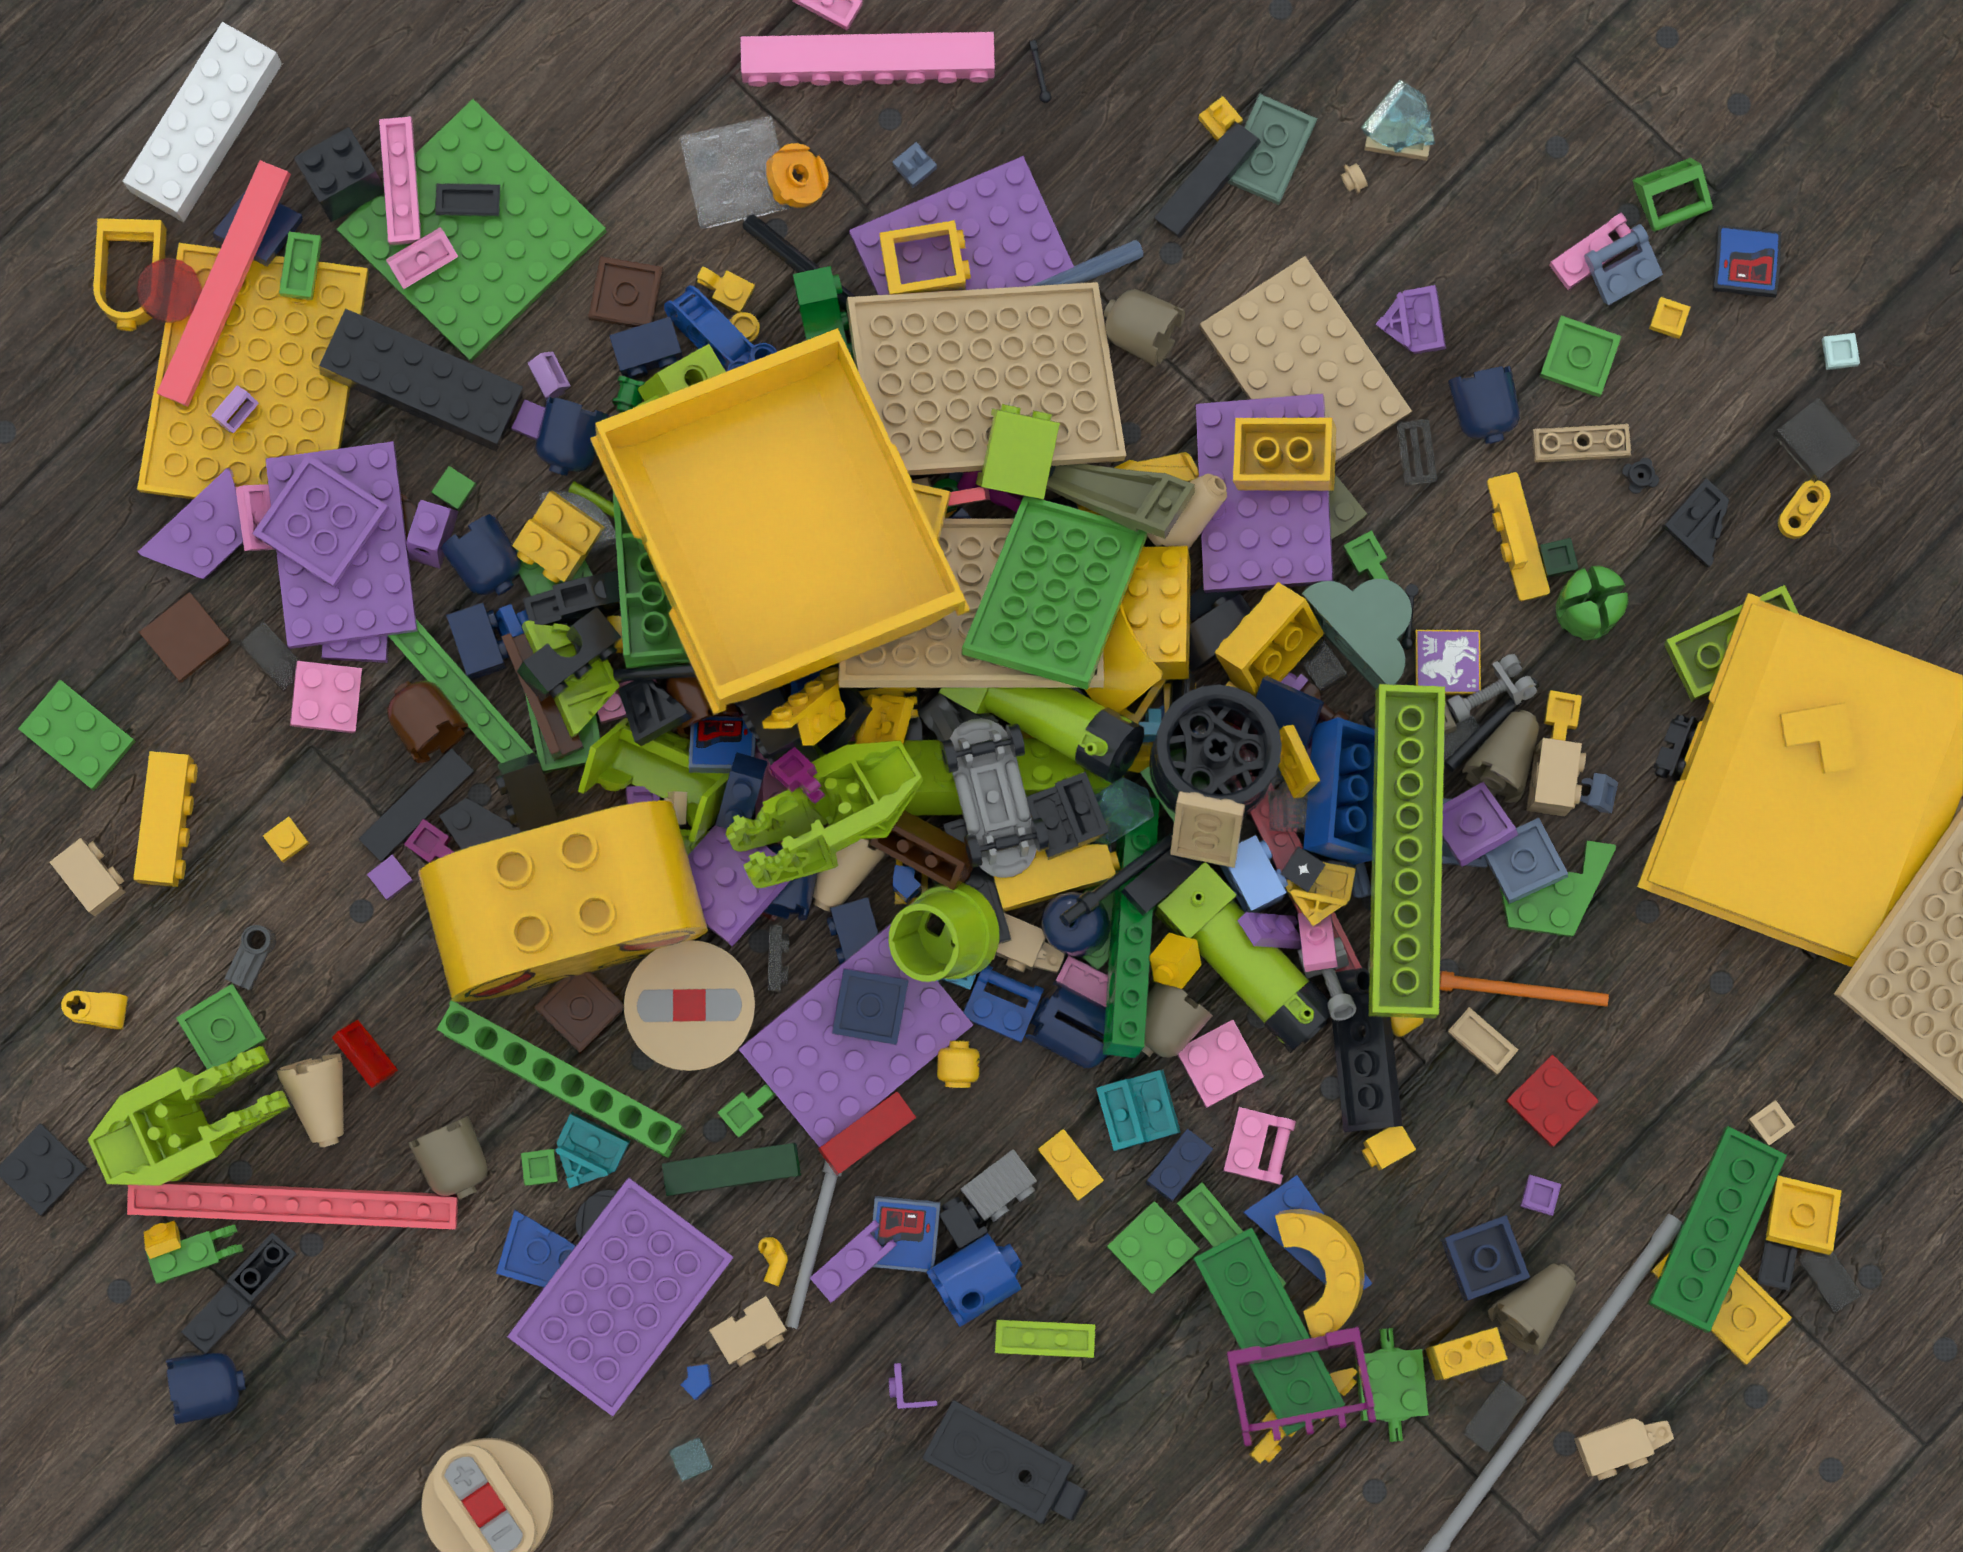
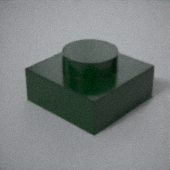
[1538,538,1579,578]

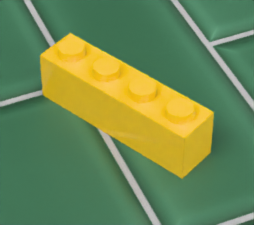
[134,751,198,887]

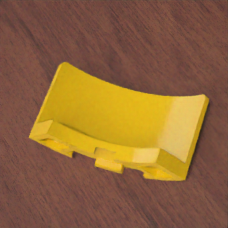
[1085,603,1163,713]

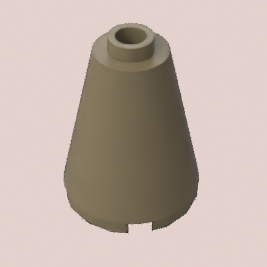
[1463,710,1540,803]
[1488,1264,1576,1355]

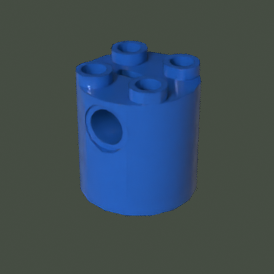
[926,1234,1023,1327]

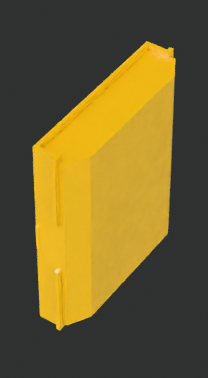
[590,328,970,715]
[1637,593,1963,967]

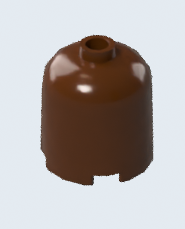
[666,663,740,738]
[387,680,468,763]

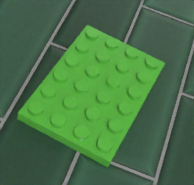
[962,496,1148,690]

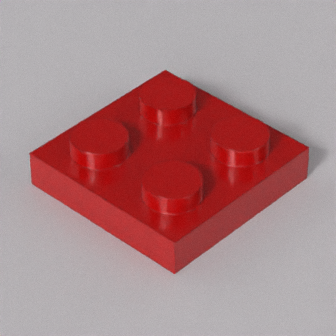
[1506,1054,1599,1147]

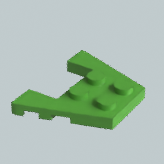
[1500,841,1616,937]

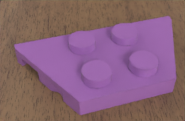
[138,468,243,579]

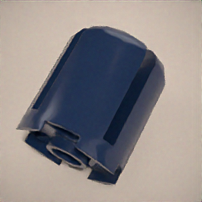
[1026,980,1107,1068]

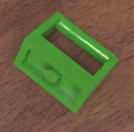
[1633,158,1713,232]

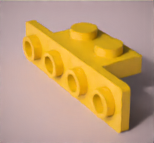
[1487,472,1550,601]
[762,667,846,746]

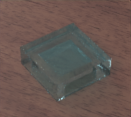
[669,1437,713,1482]

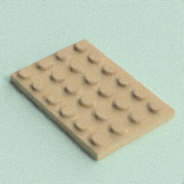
[1199,256,1412,463]

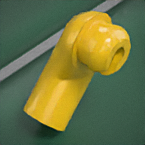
[758,1237,788,1287]

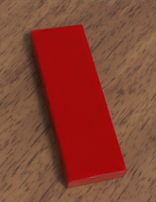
[818,1091,916,1175]

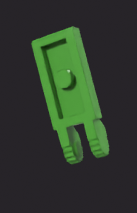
[146,1225,244,1284]

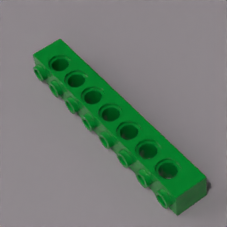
[1103,795,1159,1058]

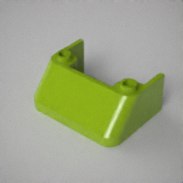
[578,718,730,842]

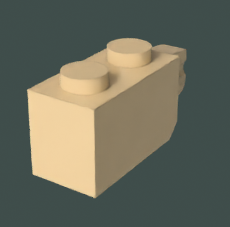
[993,913,1065,973]
[1574,1418,1674,1480]

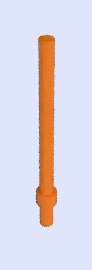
[1439,971,1609,1007]

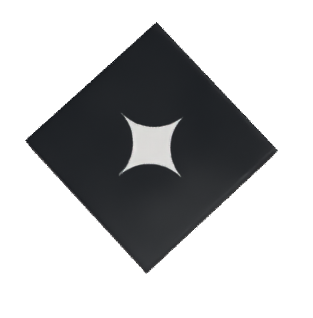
[1280,847,1326,892]

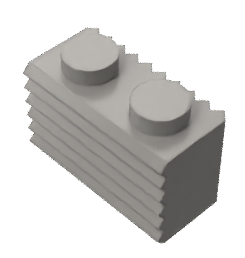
[961,1149,1037,1222]

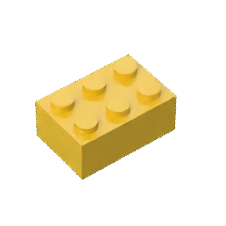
[1233,418,1336,491]
[1214,582,1324,698]

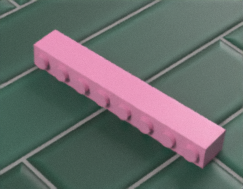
[741,32,995,87]

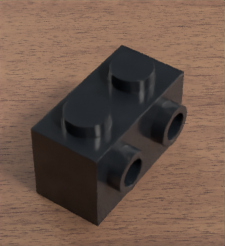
[495,752,558,833]

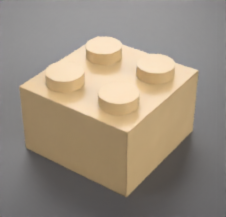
[1526,738,1586,817]

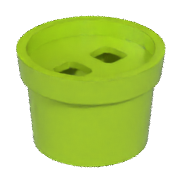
[889,883,999,982]

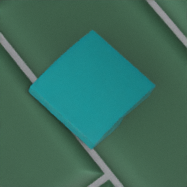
[1096,1070,1181,1151]

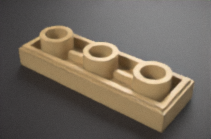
[1532,424,1631,463]

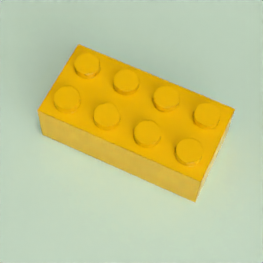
[1122,546,1191,680]

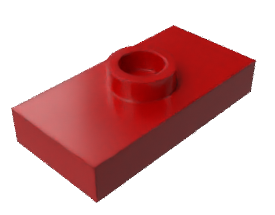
[332,1020,398,1088]

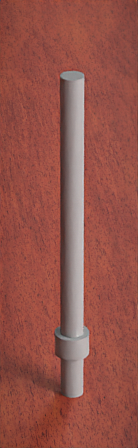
[785,1160,842,1329]

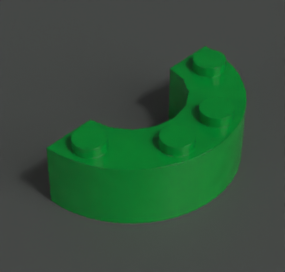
[793,266,854,361]

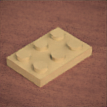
[1170,791,1245,868]

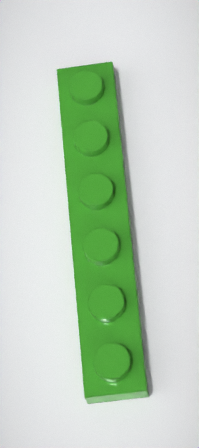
[388,619,538,764]

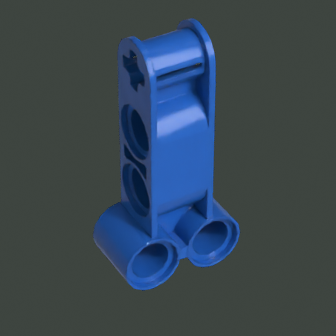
[664,285,777,372]

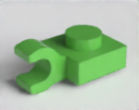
[1343,530,1390,581]
[718,1084,776,1138]

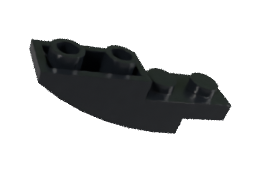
[523,571,620,626]
[181,1232,297,1354]

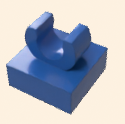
[495,604,529,638]

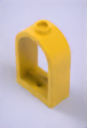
[93,218,167,331]

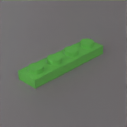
[1177,1183,1286,1287]

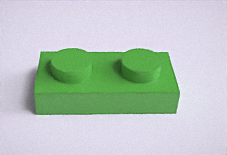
[279,232,322,300]

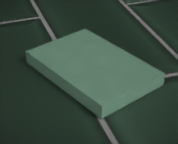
[1227,94,1317,205]

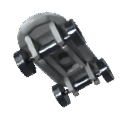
[940,718,1049,878]

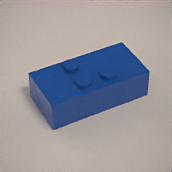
[1304,718,1375,865]

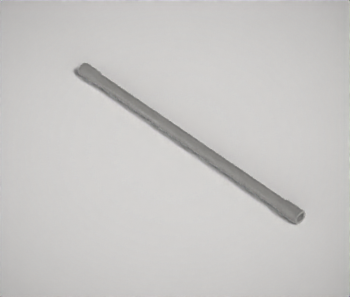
[1422,1214,1683,1552]

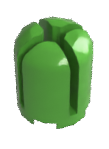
[1555,565,1629,640]

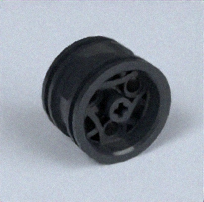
[1149,685,1282,817]

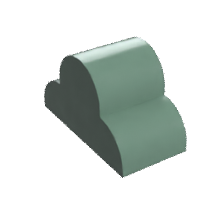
[1301,579,1412,690]

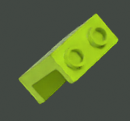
[976,404,1060,499]

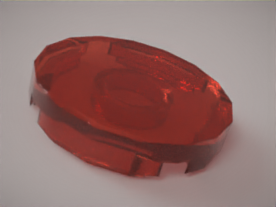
[136,258,202,323]

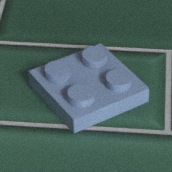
[1484,818,1568,904]

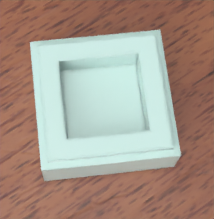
[1822,333,1860,370]

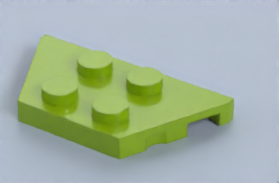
[522,620,620,738]

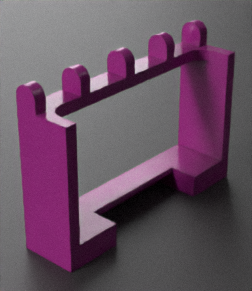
[1227,1327,1376,1447]

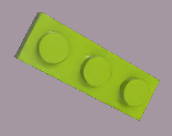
[995,1320,1095,1358]

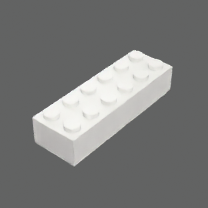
[123,22,282,222]

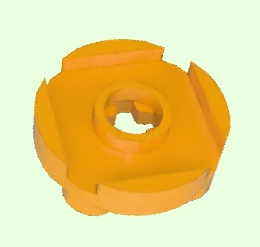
[766,143,829,208]

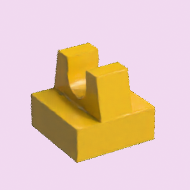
[1198,96,1243,142]

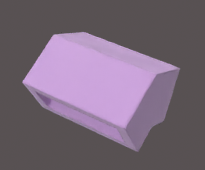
[528,352,571,401]
[211,385,259,433]

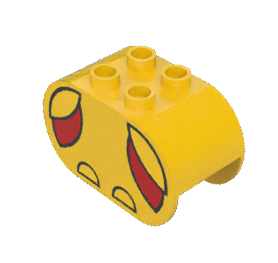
[418,800,708,1002]

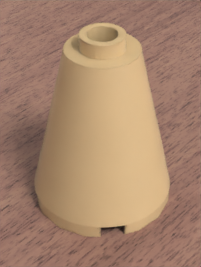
[1147,474,1227,550]
[813,825,886,912]
[277,1053,344,1147]

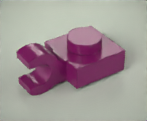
[769,747,825,804]
[404,819,454,863]

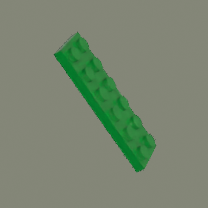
[1648,1126,1787,1333]
[1193,1228,1345,1436]

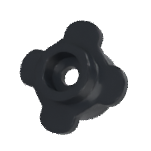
[1622,458,1659,494]

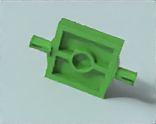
[1355,1328,1428,1442]

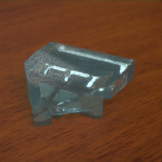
[1361,80,1435,153]

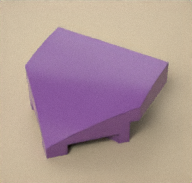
[1376,285,1446,354]

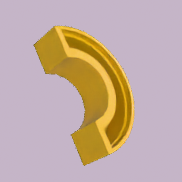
[1275,1209,1365,1338]

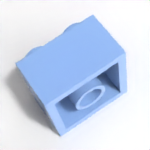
[1219,835,1288,913]

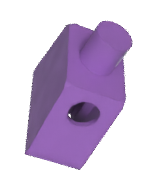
[406,500,459,569]

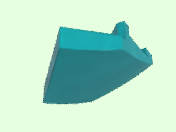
[555,1112,631,1188]

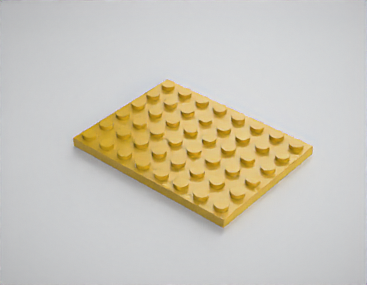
[137,243,369,499]

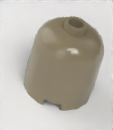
[1104,289,1185,366]
[1142,982,1213,1058]
[409,1116,488,1199]

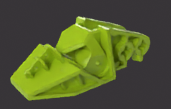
[725,741,923,888]
[88,1046,290,1185]

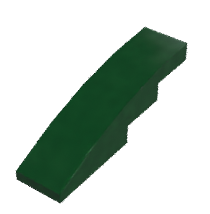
[662,1143,801,1196]

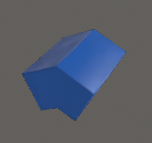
[892,865,922,904]
[681,1364,712,1400]

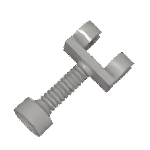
[1446,654,1537,723]
[1297,937,1356,1021]

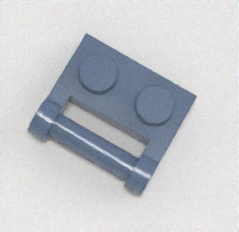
[1584,224,1663,305]

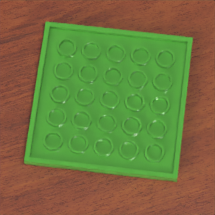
[337,99,607,363]

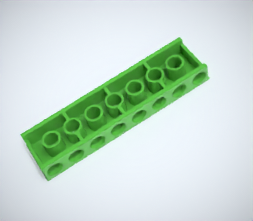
[613,492,690,668]
[436,1000,686,1159]

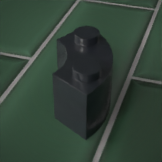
[1189,594,1252,673]

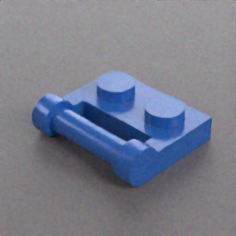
[963,965,1044,1043]

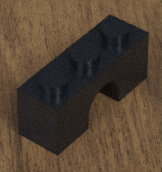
[517,607,621,702]

